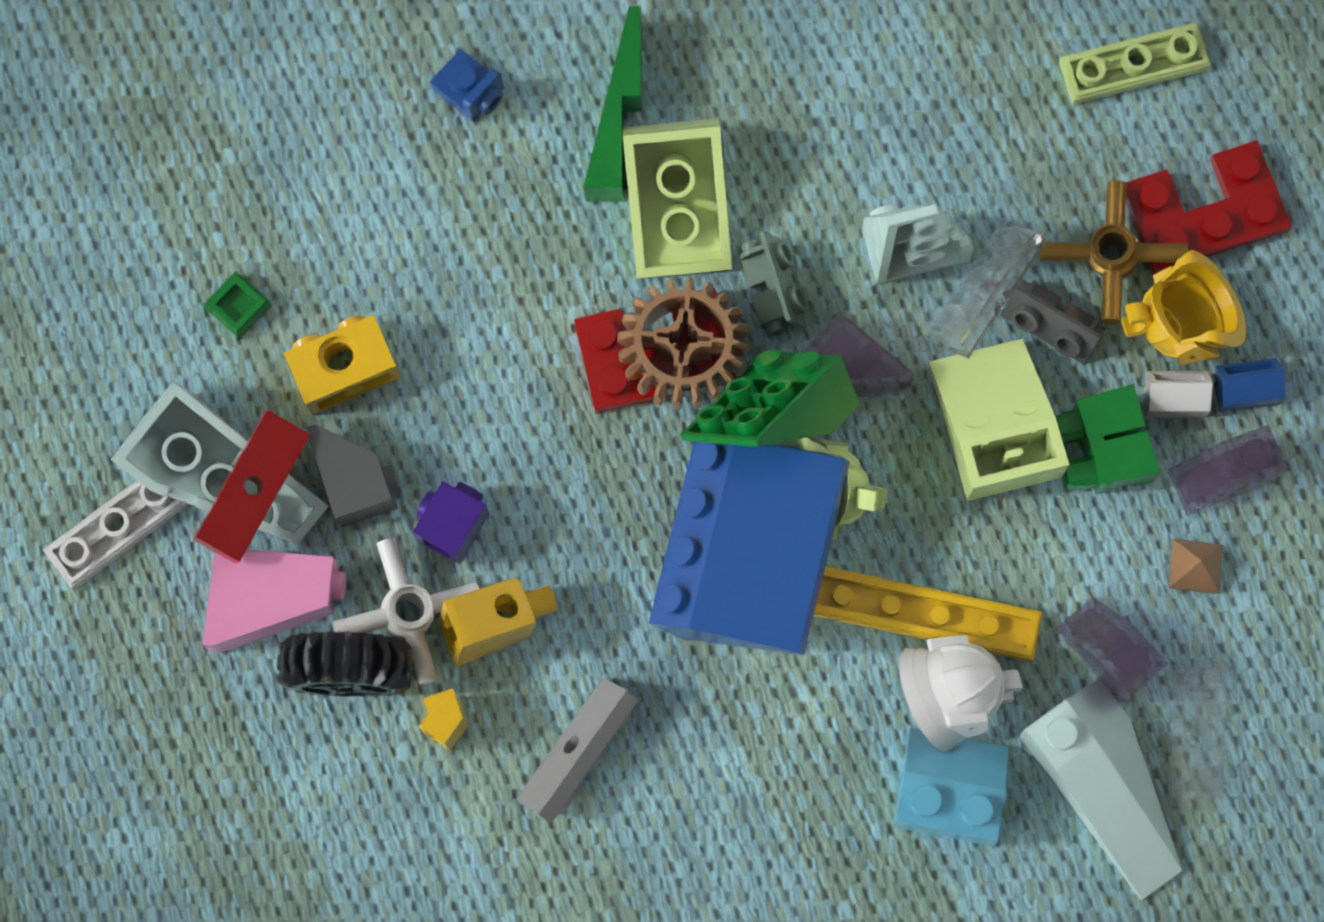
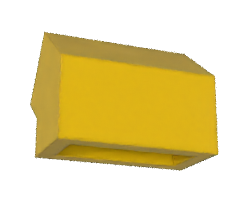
[419,688,468,751]

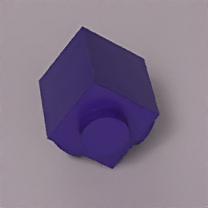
[413,481,490,565]

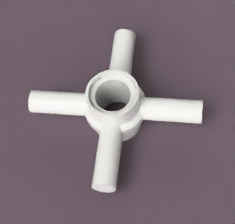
[333,538,479,685]

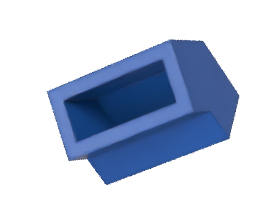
[1214,358,1285,412]

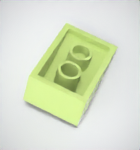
[623,118,732,278]

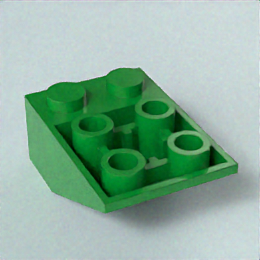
[680,349,860,447]

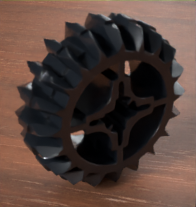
[277,631,414,697]

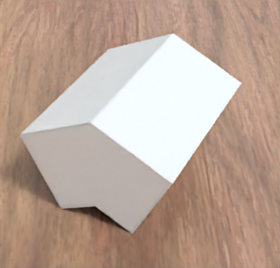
[1144,371,1213,418]

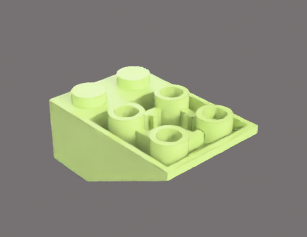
[928,338,1069,501]

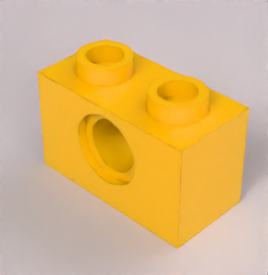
[284,314,401,415]

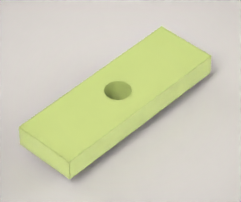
[1059,22,1211,105]

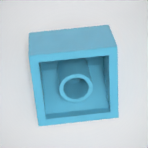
[893,728,1009,846]

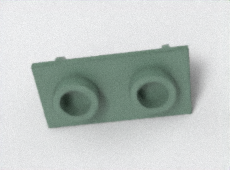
[739,231,808,336]

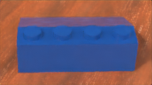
[648,442,850,655]

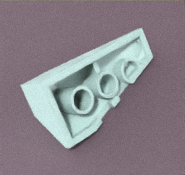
[862,204,974,284]
[111,380,329,544]
[1019,678,1183,901]

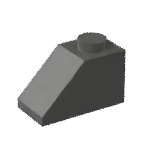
[306,424,402,527]

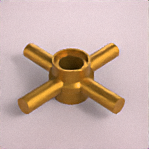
[1040,180,1188,325]

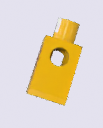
[438,578,558,667]

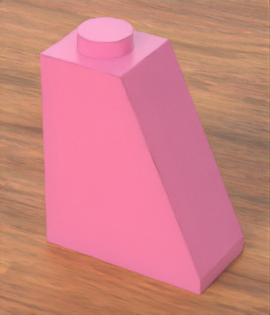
[202,550,346,653]

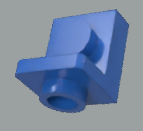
[429,48,504,122]

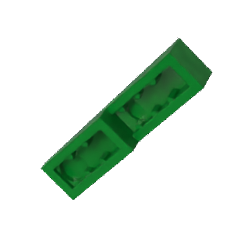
[583,6,643,202]

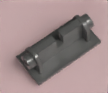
[1001,279,1107,365]

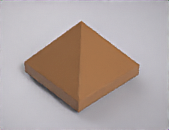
[1169,539,1223,594]

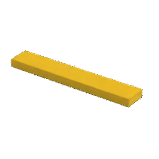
[814,566,1043,662]

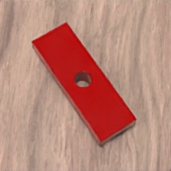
[193,409,310,564]

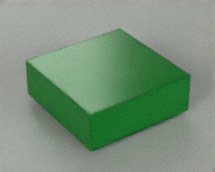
[202,271,272,339]

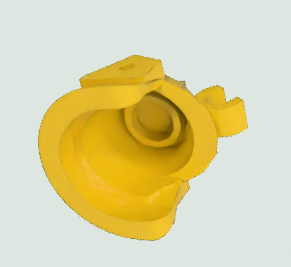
[1121,250,1247,365]

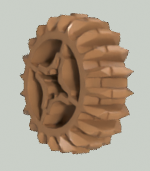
[618,277,750,410]

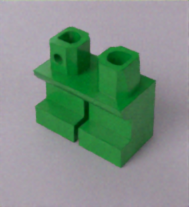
[1055,384,1160,494]

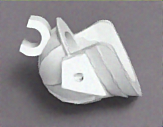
[899,635,1023,752]

